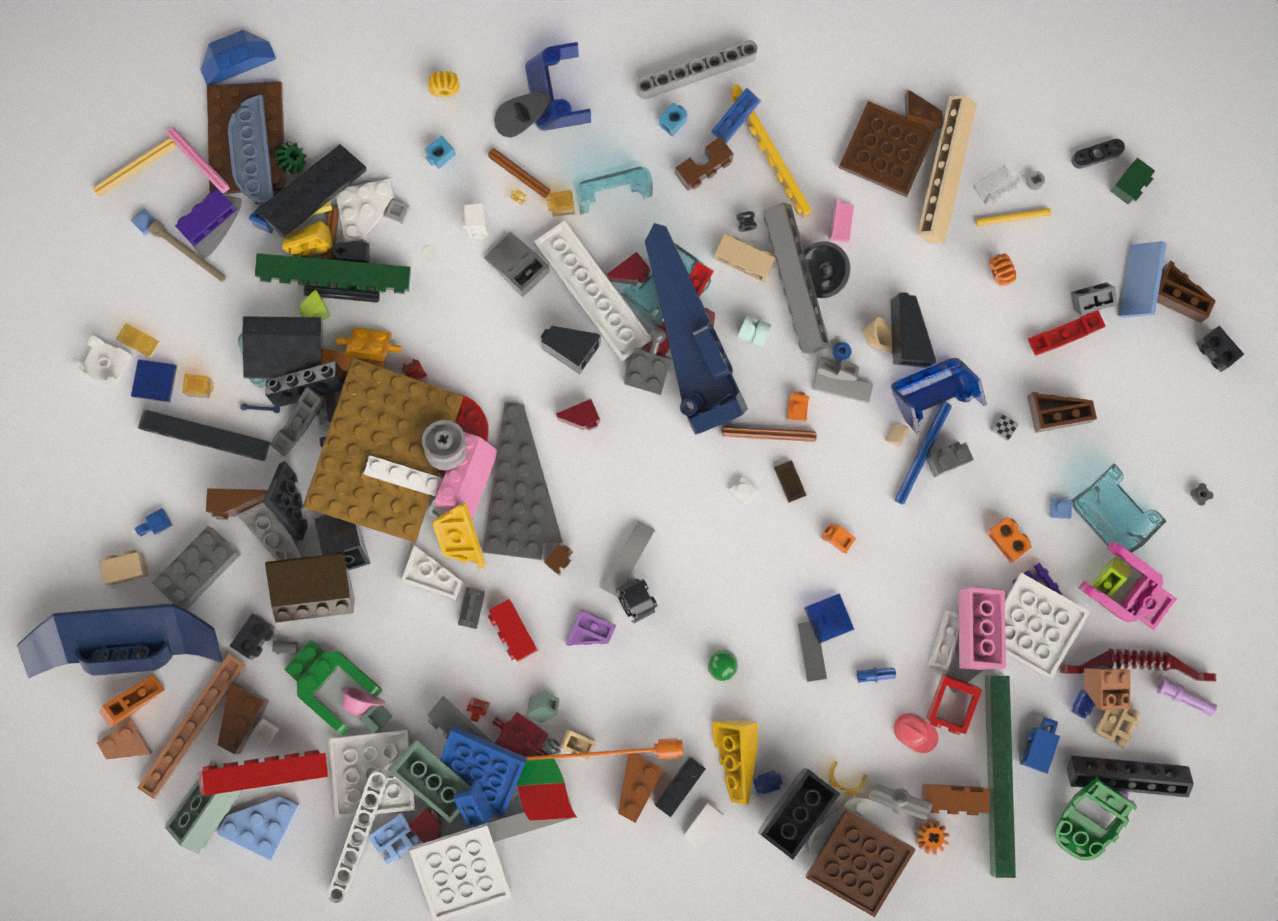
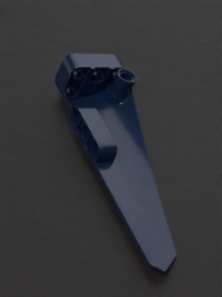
[644,223,748,435]

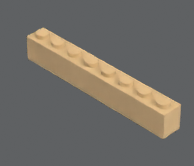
[917,95,977,243]

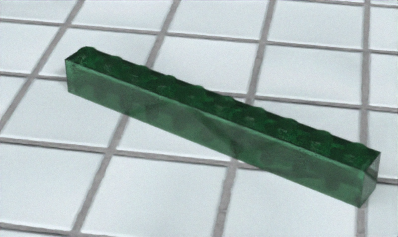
[985,676,1016,878]

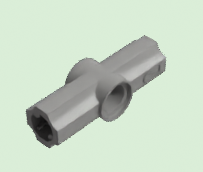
[870,783,932,820]

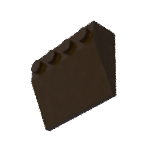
[265,552,355,623]

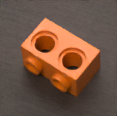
[986,517,1032,563]

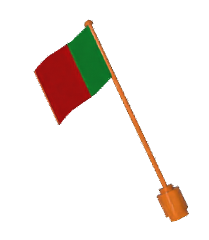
[517,738,684,821]

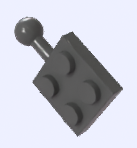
[625,328,672,395]

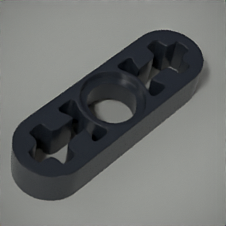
[1071,139,1125,169]

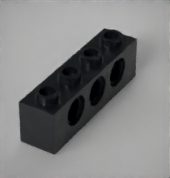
[265,361,346,408]

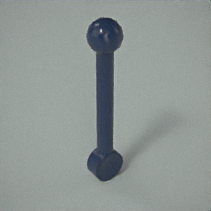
[240,403,281,414]

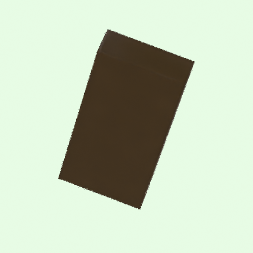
[774,460,806,503]

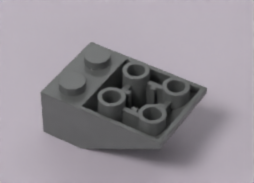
[484,232,550,297]

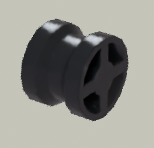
[736,211,757,232]

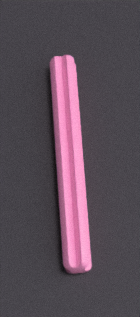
[167,128,230,193]

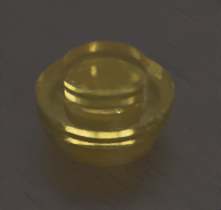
[510,189,527,205]

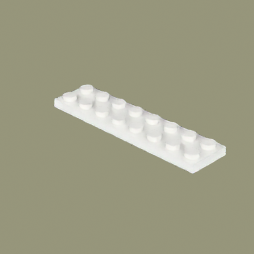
[534,221,652,362]

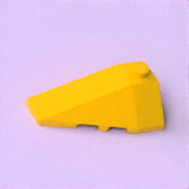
[712,719,758,805]

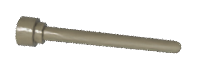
[148,220,226,281]

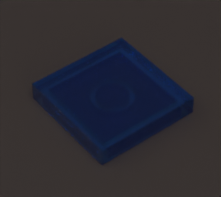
[131,359,177,403]
[804,593,854,644]

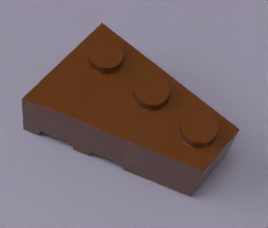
[1157,260,1216,323]
[1027,392,1097,433]
[217,682,269,754]

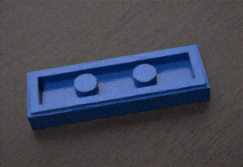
[711,88,761,143]

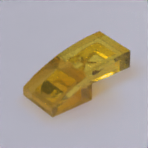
[116,323,160,358]

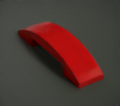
[1027,310,1106,356]

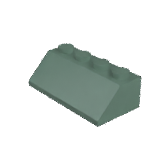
[387,740,471,823]
[165,761,242,854]

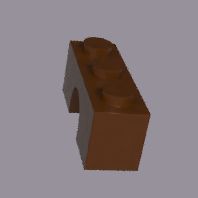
[675,136,734,191]

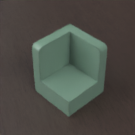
[527,690,560,723]
[360,705,392,733]

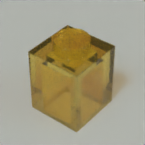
[547,190,575,217]
[182,374,214,398]

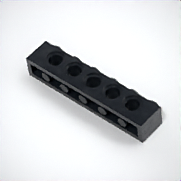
[1067,755,1194,798]

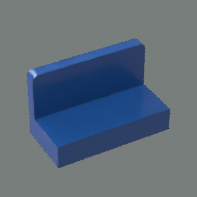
[453,780,493,828]

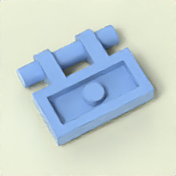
[368,813,421,864]

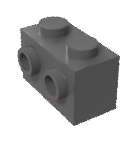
[927,442,974,477]

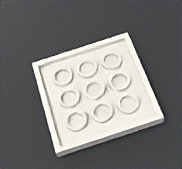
[1005,572,1090,680]
[329,730,416,819]
[410,823,511,921]

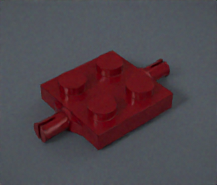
[492,712,549,757]

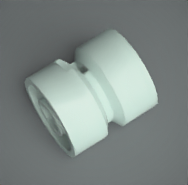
[738,315,771,348]

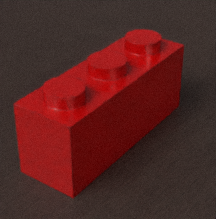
[488,599,538,662]

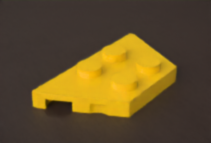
[432,502,486,568]

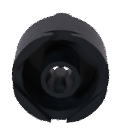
[616,578,658,624]

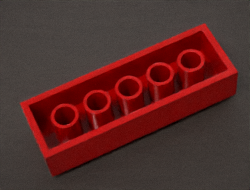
[198,750,328,796]

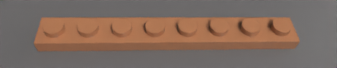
[137,654,246,799]

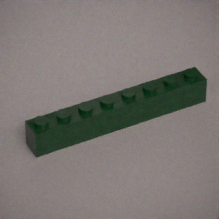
[255,253,411,294]

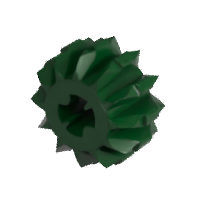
[274,141,307,174]

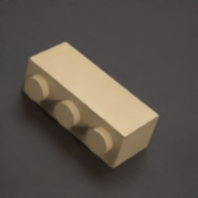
[714,234,776,283]

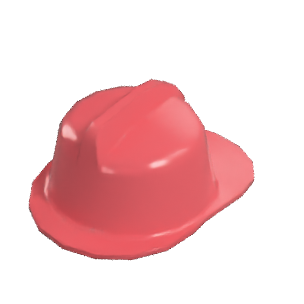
[894,713,938,753]

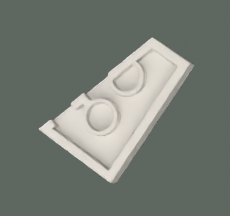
[401,545,463,601]

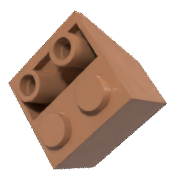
[1084,668,1131,710]

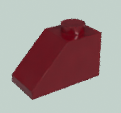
[607,252,651,285]
[556,399,600,431]
[408,807,442,843]

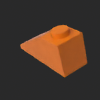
[99,674,165,728]

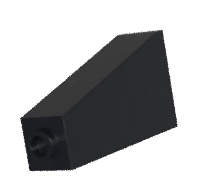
[890,292,936,368]

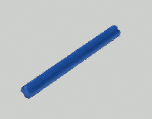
[895,402,952,505]

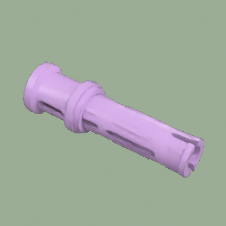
[1156,677,1217,716]

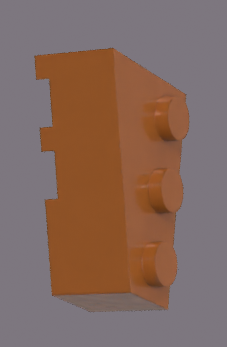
[618,753,664,823]
[922,784,990,815]

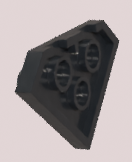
[263,461,308,542]

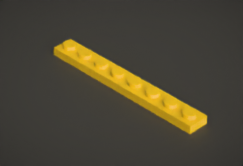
[730,84,811,219]

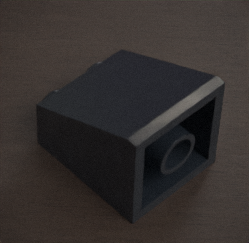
[540,326,601,375]
[314,514,371,570]

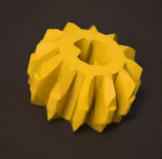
[428,70,460,98]

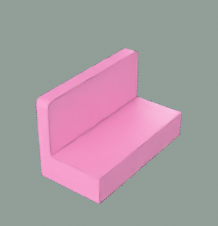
[830,198,854,243]

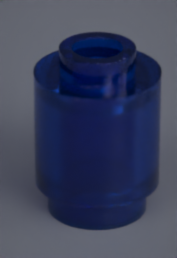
[1071,690,1095,719]
[753,770,783,795]

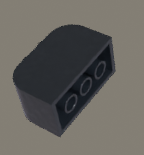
[758,768,841,860]

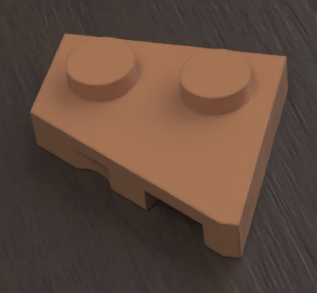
[97,721,152,760]

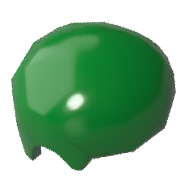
[708,650,738,681]

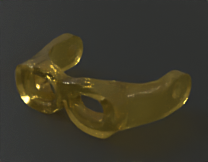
[828,761,867,796]

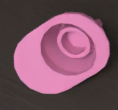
[341,686,386,716]

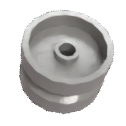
[422,420,467,470]

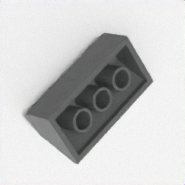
[428,696,495,744]

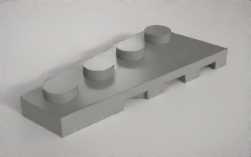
[237,502,302,561]

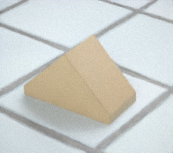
[560,729,596,760]

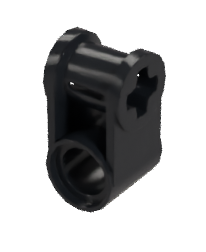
[332,242,370,263]

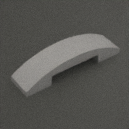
[601,521,655,597]

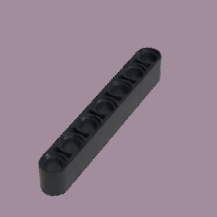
[138,410,270,461]

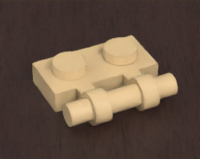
[1094,709,1141,748]

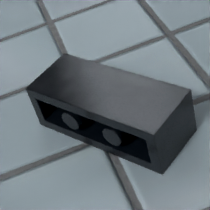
[654,756,706,818]

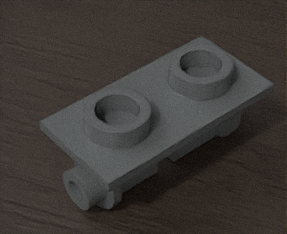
[317,393,336,425]
[458,587,486,629]

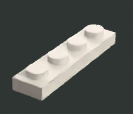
[363,455,443,497]

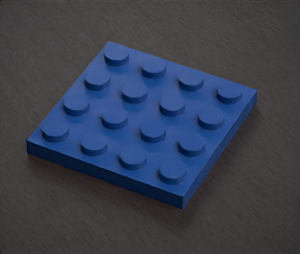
[440,726,527,818]

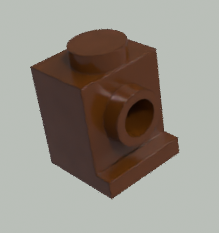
[544,545,573,576]

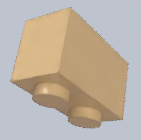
[99,550,148,586]

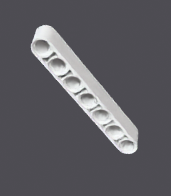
[327,768,389,904]

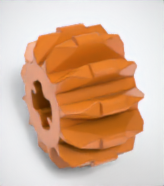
[989,253,1017,287]
[915,820,949,854]

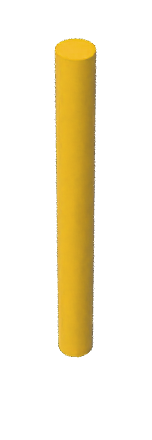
[976,208,1051,226]

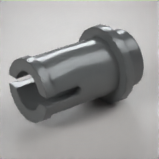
[272,639,298,655]

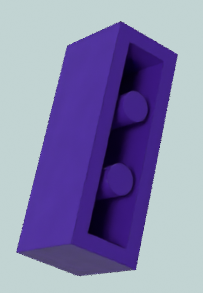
[175,189,237,247]

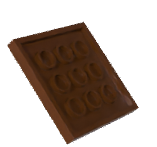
[838,101,936,197]
[805,808,916,918]

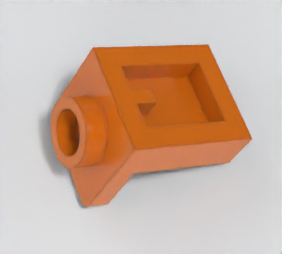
[787,392,810,422]
[821,523,856,554]

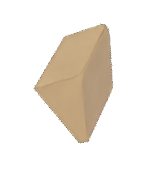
[886,424,909,447]

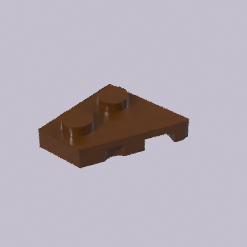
[905,90,943,129]

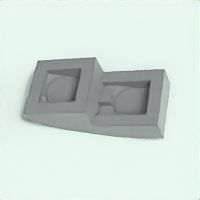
[817,356,859,381]

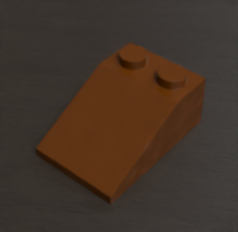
[206,488,267,520]

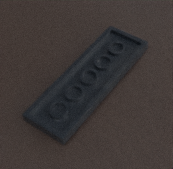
[256,144,367,238]

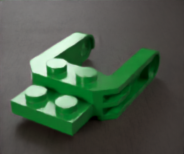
[284,640,383,736]

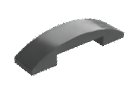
[270,386,323,456]

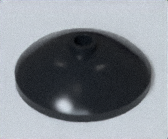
[804,241,851,298]

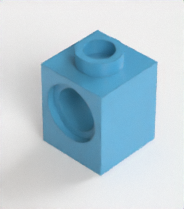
[658,103,688,137]
[425,135,456,169]

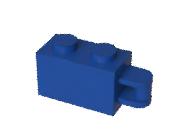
[1020,716,1060,774]

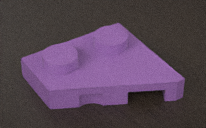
[566,610,616,646]

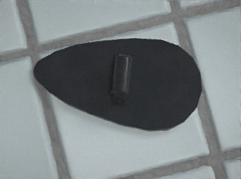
[494,92,551,138]

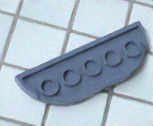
[228,95,274,204]

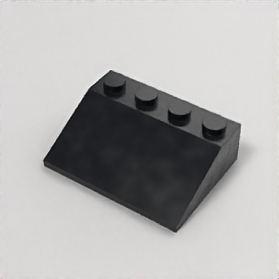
[242,316,323,379]

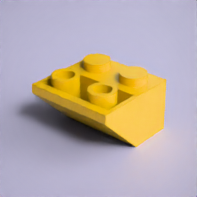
[282,221,333,258]

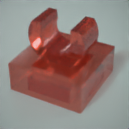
[401,359,427,380]
[466,697,490,722]

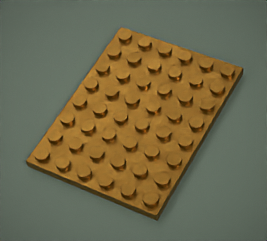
[303,358,463,543]

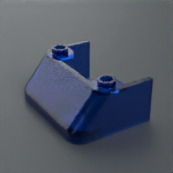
[525,42,591,131]
[891,358,987,434]

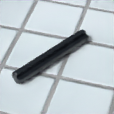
[304,285,380,303]

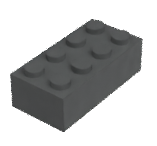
[152,526,241,610]

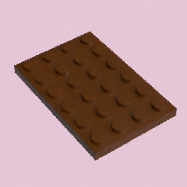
[207,81,286,194]

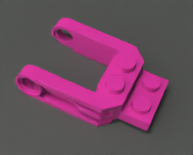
[1078,541,1177,630]

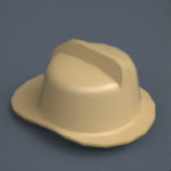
[862,317,893,354]

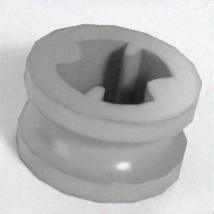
[1026,171,1045,190]

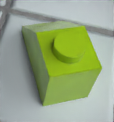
[299,291,331,321]
[1091,556,1131,597]

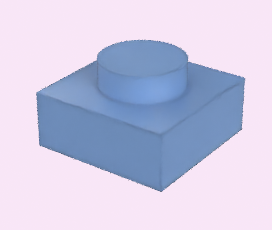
[131,208,156,236]
[1050,498,1072,519]

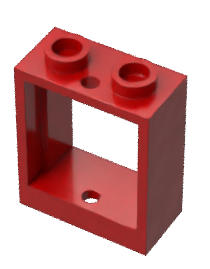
[926,673,982,735]

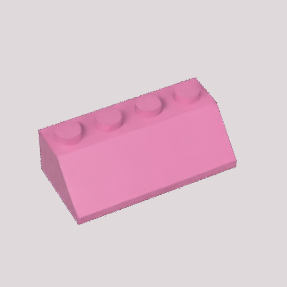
[435,432,498,520]
[958,587,1006,670]

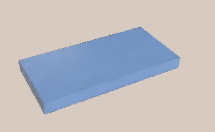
[1119,241,1167,318]

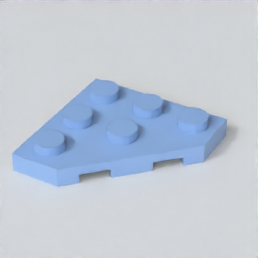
[217,796,299,860]

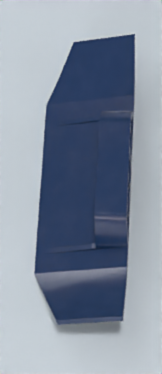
[17,603,222,678]

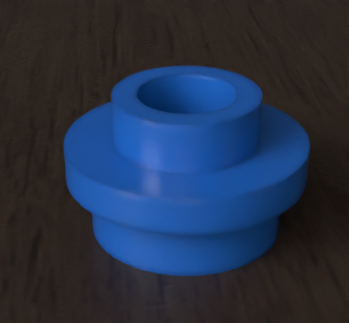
[832,342,852,361]

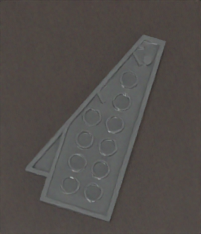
[484,402,562,560]

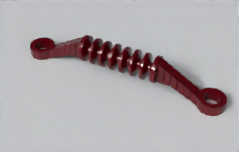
[1060,648,1216,682]

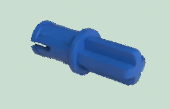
[856,667,896,683]

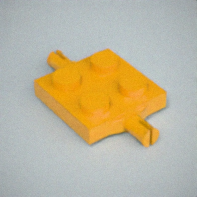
[336,327,402,362]

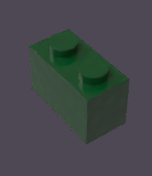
[1110,157,1155,204]

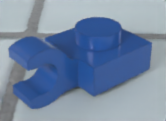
[134,508,173,537]

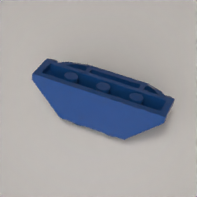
[200,30,276,85]

